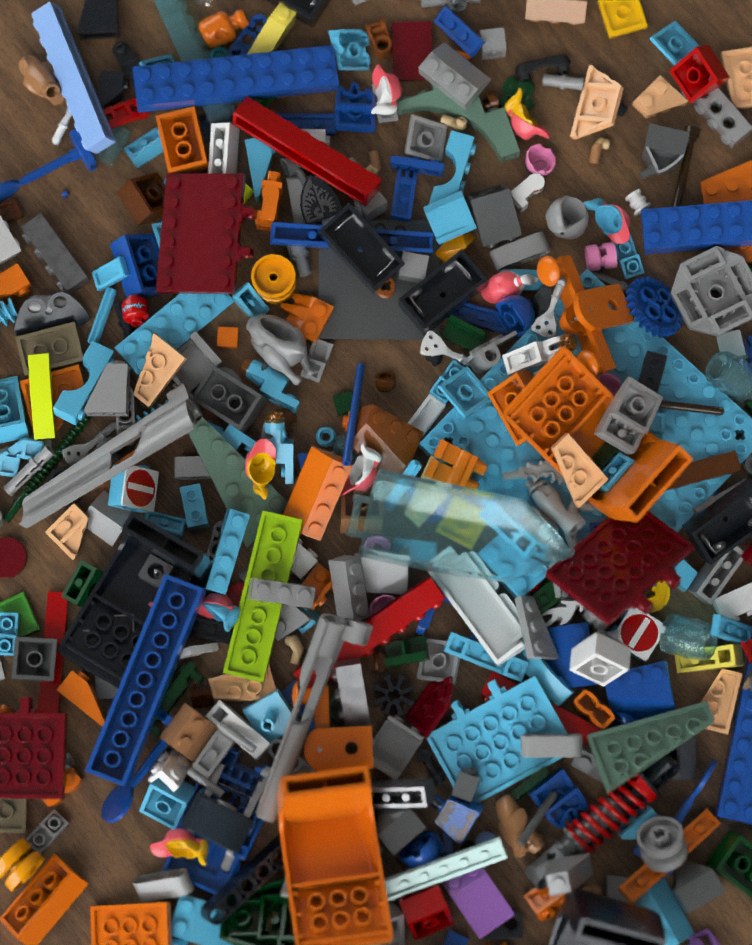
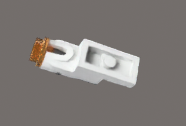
[502,334,577,375]

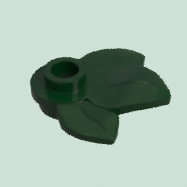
[500,75,536,112]

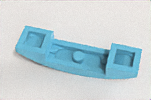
[444,632,529,682]
[514,639,574,706]

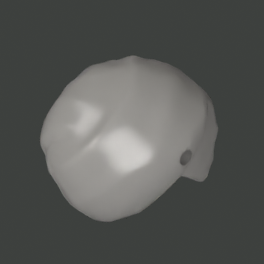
[546,195,589,240]

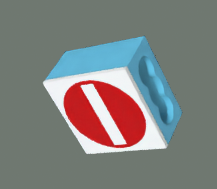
[108,461,159,513]
[610,607,668,664]

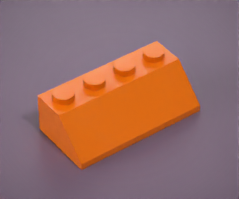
[282,445,352,541]
[0,853,88,945]

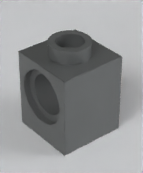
[451,767,481,802]

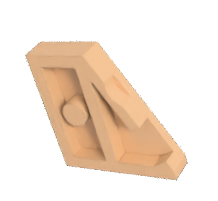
[632,75,688,118]
[45,503,90,560]

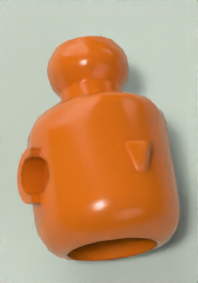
[198,10,249,49]

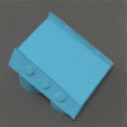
[328,29,370,71]
[423,191,477,245]

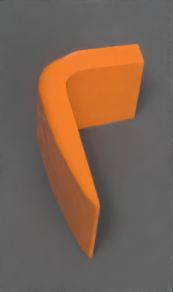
[502,347,693,522]
[277,765,393,945]

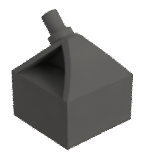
[639,123,690,179]
[376,808,426,855]
[671,860,726,913]

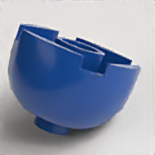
[495,295,535,336]
[399,831,442,869]

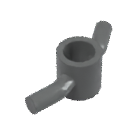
[279,153,307,185]

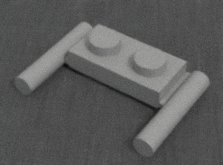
[187,722,257,798]

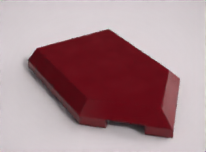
[405,676,453,738]

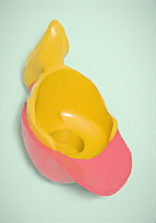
[504,88,550,140]
[245,438,276,500]
[150,828,209,866]

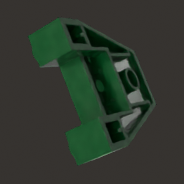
[219,877,295,945]

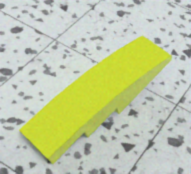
[28,353,56,440]

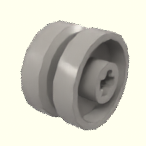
[636,816,688,872]

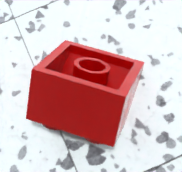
[669,44,730,104]

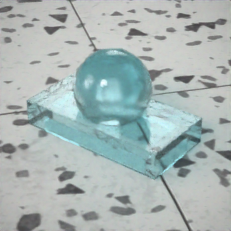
[94,126,131,168]

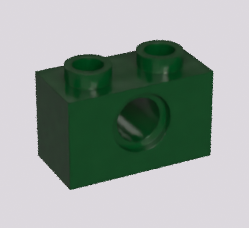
[61,560,103,608]

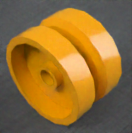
[251,254,297,304]
[0,838,45,892]

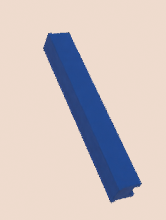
[270,222,434,255]

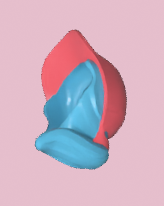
[583,198,631,244]
[198,593,240,632]

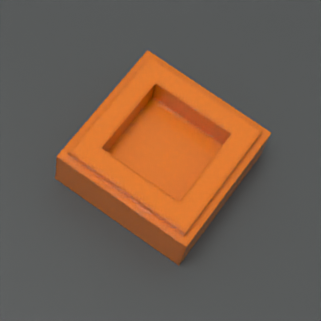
[217,326,239,349]

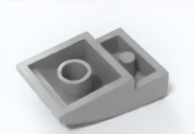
[594,377,663,455]

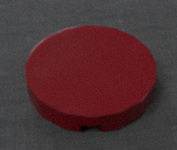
[0,537,27,579]

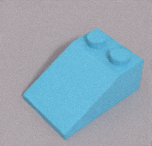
[0,376,29,443]
[171,895,233,945]

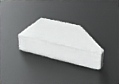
[180,642,219,659]

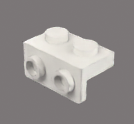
[148,748,192,792]

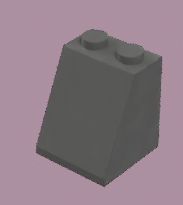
[465,184,522,248]

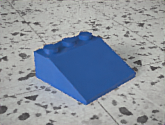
[545,622,596,689]

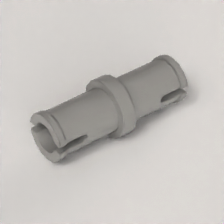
[542,73,584,91]

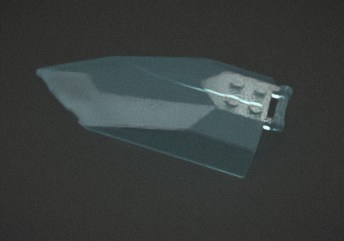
[345,469,574,583]

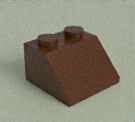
[117,173,165,226]

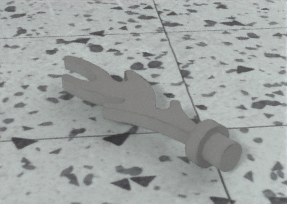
[542,599,584,627]

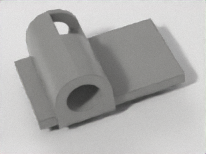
[462,331,517,374]

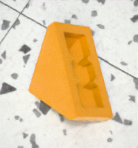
[434,232,475,263]

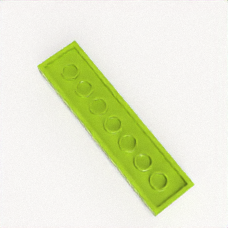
[223,510,304,683]

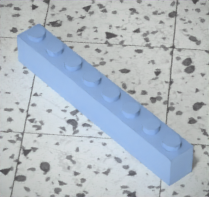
[31,1,116,154]

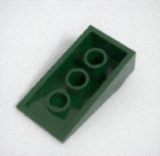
[705,830,752,899]

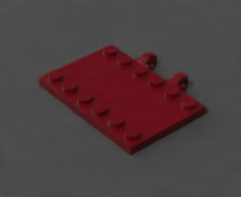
[156,173,257,294]
[545,511,694,626]
[0,697,68,799]

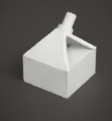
[570,630,631,686]

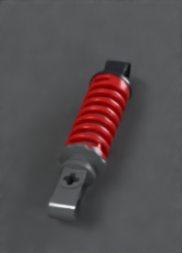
[525,753,681,890]

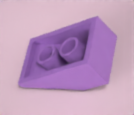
[441,867,515,939]

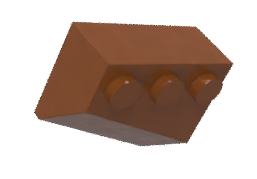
[353,404,424,489]

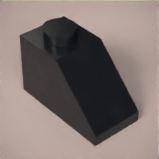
[97,70,129,109]

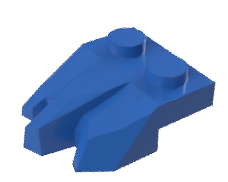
[334,82,376,133]
[528,767,588,828]

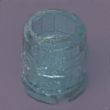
[705,351,752,403]
[660,613,718,661]

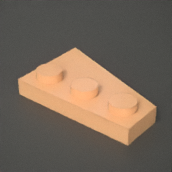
[133,333,187,407]

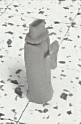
[525,478,595,537]

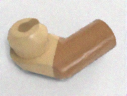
[589,137,610,164]
[364,150,382,175]

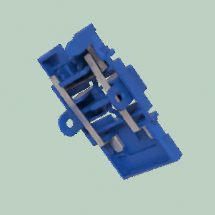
[162,748,272,895]

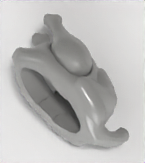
[246,314,314,385]

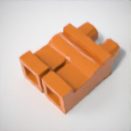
[255,171,284,231]
[425,439,488,494]

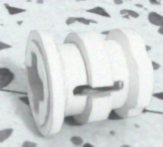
[625,189,652,216]

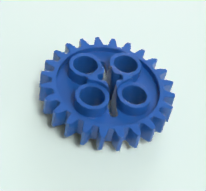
[625,276,684,338]

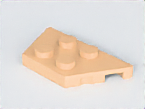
[570,65,624,140]

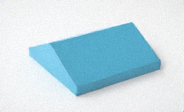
[650,20,699,66]
[438,366,490,418]

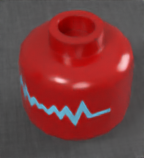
[122,295,149,326]

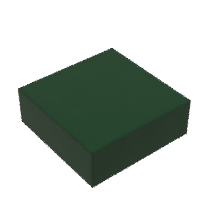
[332,391,353,416]

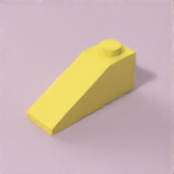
[248,2,297,54]
[674,644,744,673]

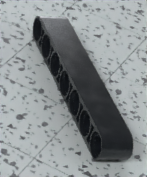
[200,834,284,925]

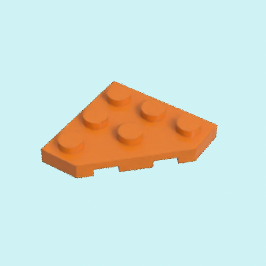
[20,364,85,440]

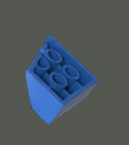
[605,661,675,720]

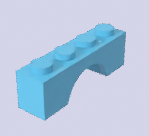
[429,130,477,204]
[53,341,116,426]
[203,508,250,595]

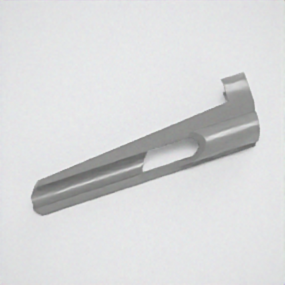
[19,383,203,529]
[256,614,374,823]

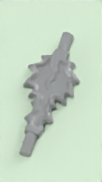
[502,460,565,485]

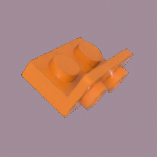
[301,563,333,611]
[523,886,567,922]

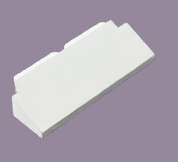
[424,546,525,666]

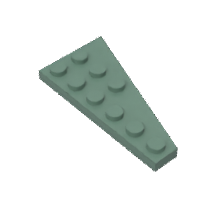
[188,417,287,548]
[587,701,714,794]

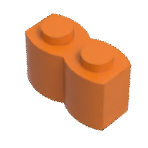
[572,690,615,730]
[42,768,84,807]

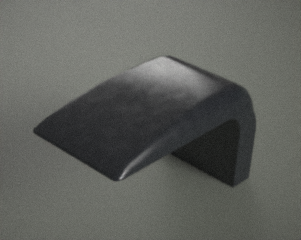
[57,511,212,688]
[548,889,667,945]

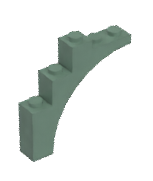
[397,84,520,163]

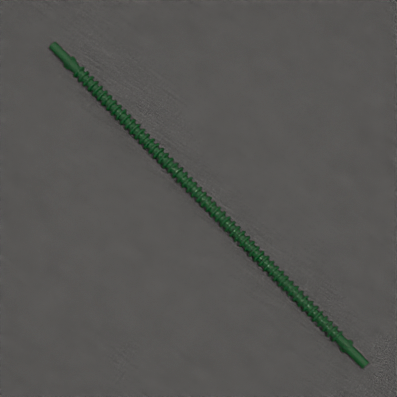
[3,294,178,523]

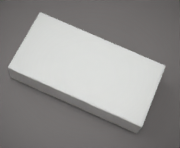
[408,394,446,438]

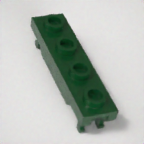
[150,661,204,737]

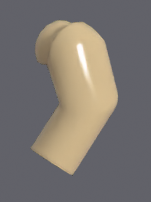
[440,113,467,131]
[285,635,304,666]

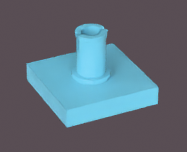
[242,689,300,743]

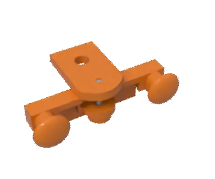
[537,255,634,377]
[292,681,374,772]

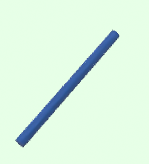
[342,363,365,466]

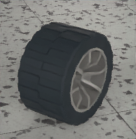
[181,792,254,853]

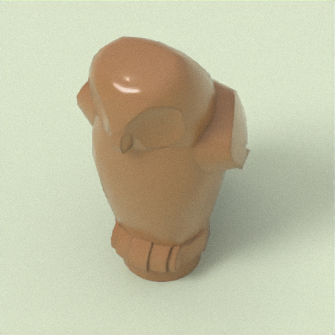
[18,55,65,106]
[496,794,545,857]

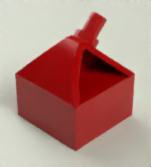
[399,885,454,941]

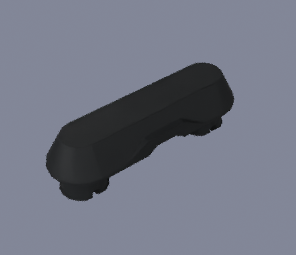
[112,41,140,88]
[515,54,571,82]

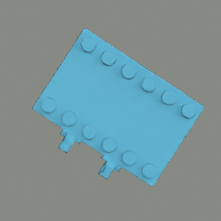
[426,675,568,803]

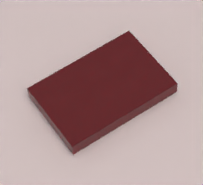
[391,21,432,82]

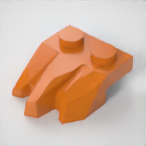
[281,293,334,344]

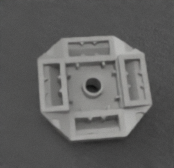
[670,246,752,337]

